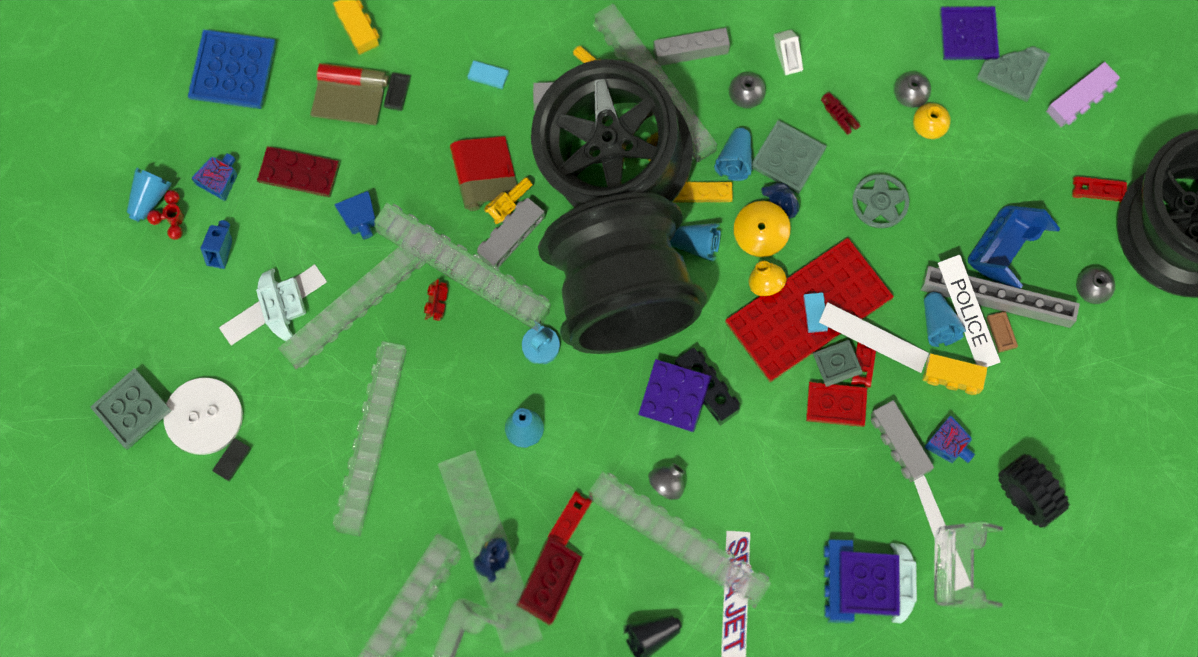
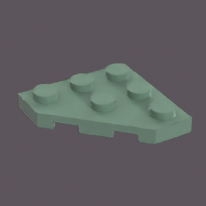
[977,47,1050,102]

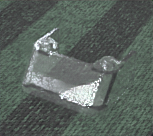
[934,521,1003,609]
[432,599,512,657]

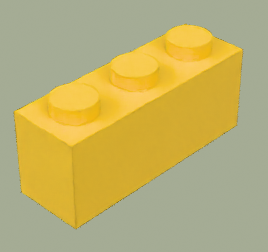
[333,0,379,55]
[923,353,988,395]

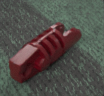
[821,92,860,135]

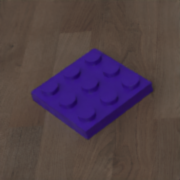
[940,6,999,60]
[638,359,711,432]
[839,551,900,616]

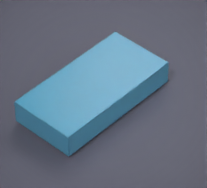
[468,61,508,89]
[803,293,828,333]

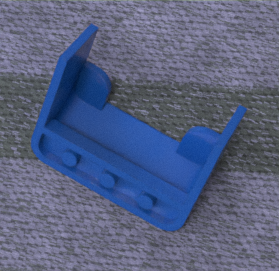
[968,206,1060,288]

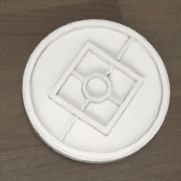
[164,378,243,455]

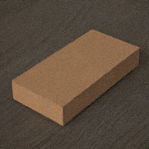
[986,311,1018,353]

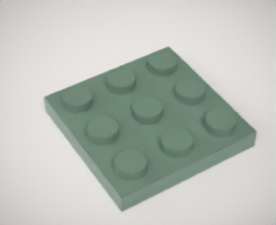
[752,120,827,194]
[90,368,172,450]

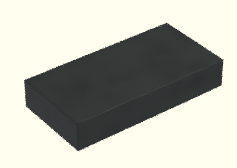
[383,72,411,111]
[212,438,251,482]

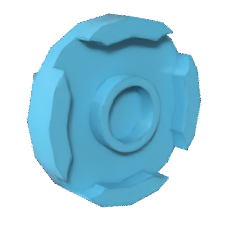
[522,326,560,364]

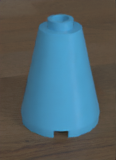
[714,128,752,181]
[127,167,172,222]
[670,223,721,261]
[924,292,966,347]
[505,408,544,448]

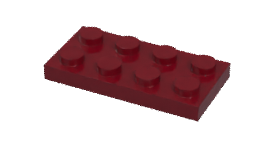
[257,146,340,198]
[516,537,582,626]

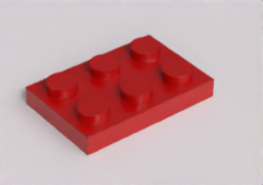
[806,382,867,427]

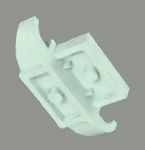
[256,269,306,341]
[891,543,917,623]

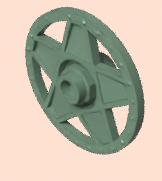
[852,174,909,228]

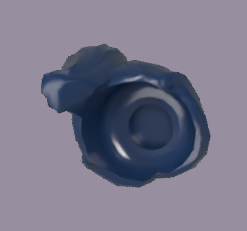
[761,183,800,218]
[473,537,510,583]

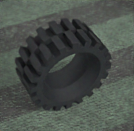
[998,454,1070,528]

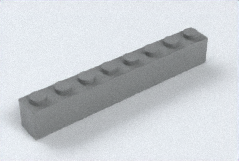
[921,266,1080,328]

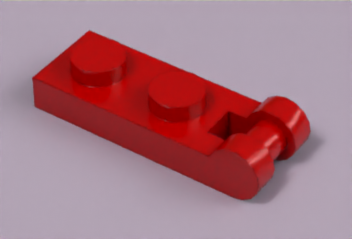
[1072,177,1127,202]
[851,342,876,388]
[548,491,593,547]

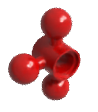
[147,190,184,240]

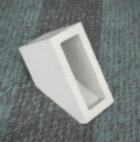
[774,30,803,75]

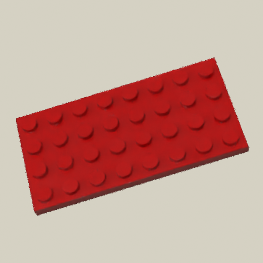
[725,238,894,383]

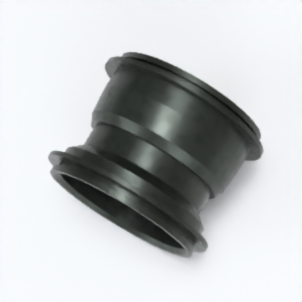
[531,59,693,208]
[1117,129,1198,298]
[538,193,707,354]

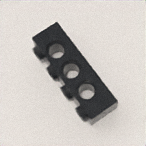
[674,347,740,426]

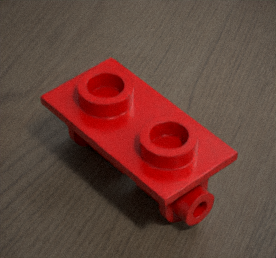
[424,279,448,321]

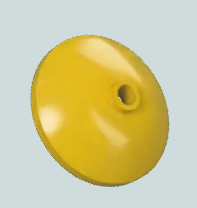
[734,201,790,257]

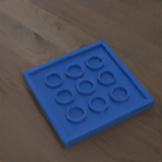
[188,30,276,109]

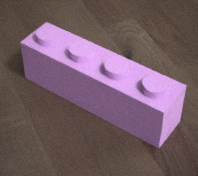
[1046,62,1120,128]

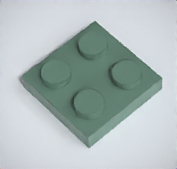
[813,340,862,387]

